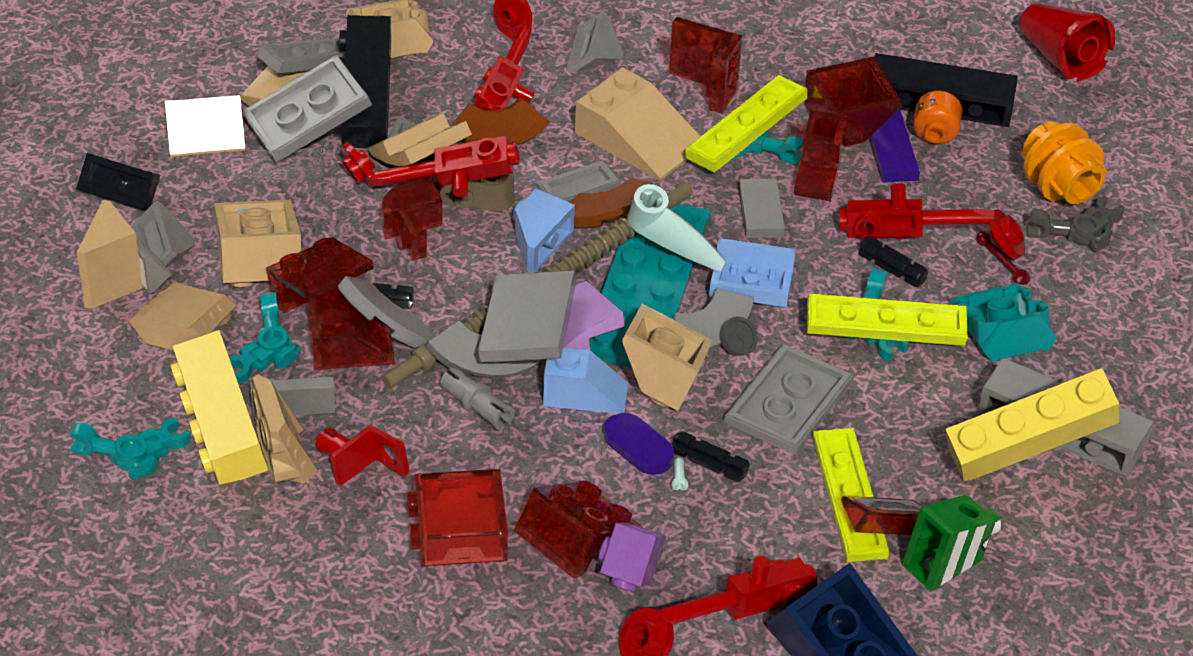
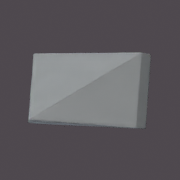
[566,11,623,72]
[132,201,195,267]

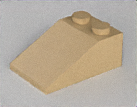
[575,67,701,181]
[214,199,302,287]

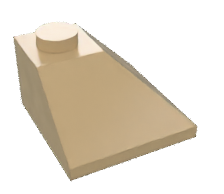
[622,304,713,411]

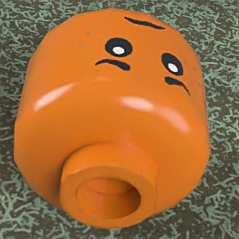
[913,91,963,144]

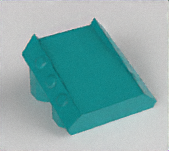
[950,283,1057,362]

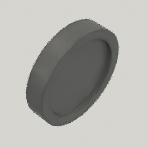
[720,316,758,356]

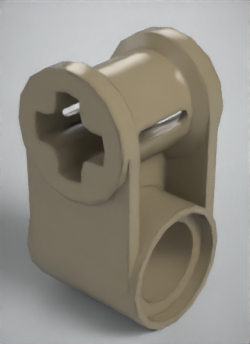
[440,171,515,211]

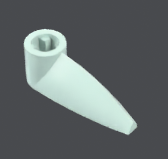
[628,184,727,272]

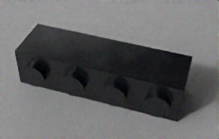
[335,15,392,148]
[866,53,1018,127]

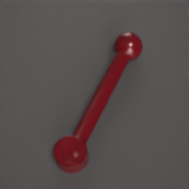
[975,231,1030,285]

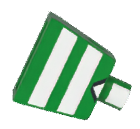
[902,495,1001,592]

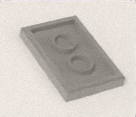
[242,55,372,163]
[478,271,577,363]
[724,344,854,455]

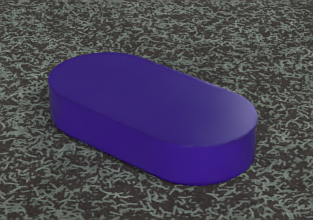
[604,413,674,475]

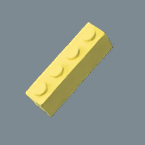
[170,330,268,485]
[946,368,1119,481]

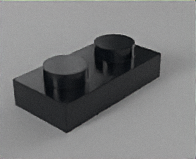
[76,153,160,211]

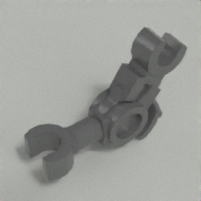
[1027,196,1125,252]

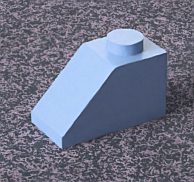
[513,188,575,273]
[543,347,628,414]

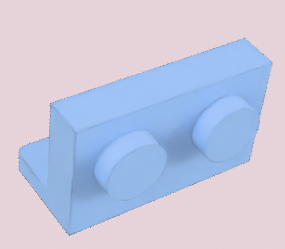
[709,238,795,308]

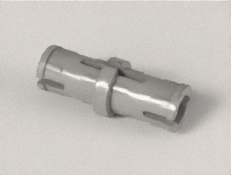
[440,367,514,430]

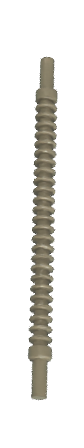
[381,182,693,389]

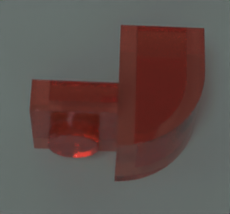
[794,109,847,202]
[382,176,443,261]

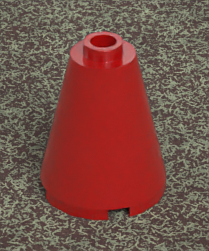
[1019,3,1115,82]

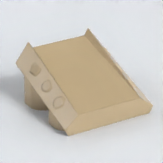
[345,0,434,58]
[129,282,237,351]
[253,374,318,483]

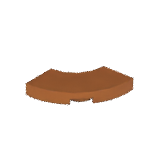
[450,97,550,145]
[569,178,660,228]

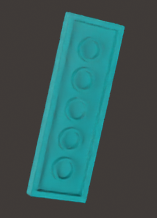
[589,204,711,367]

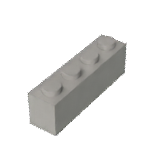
[978,358,1154,477]

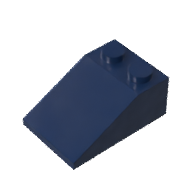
[767,563,918,656]

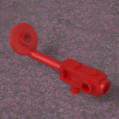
[473,0,535,110]
[340,136,520,197]
[840,183,1025,259]
[619,556,817,656]

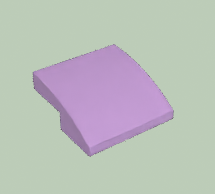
[563,281,625,350]

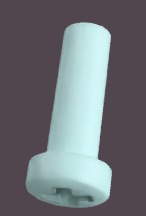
[672,458,688,490]

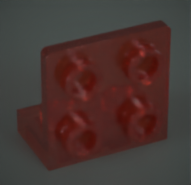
[669,17,742,114]
[266,237,374,314]
[514,481,643,579]

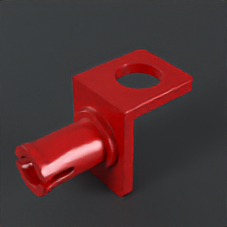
[316,425,410,486]

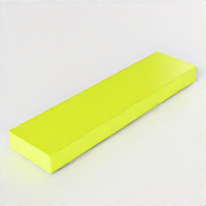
[686,75,807,173]
[807,294,968,346]
[812,428,889,562]

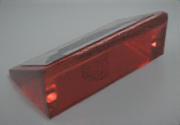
[841,496,924,535]

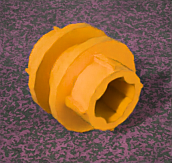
[1020,121,1108,204]

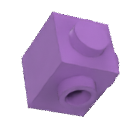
[599,522,666,592]

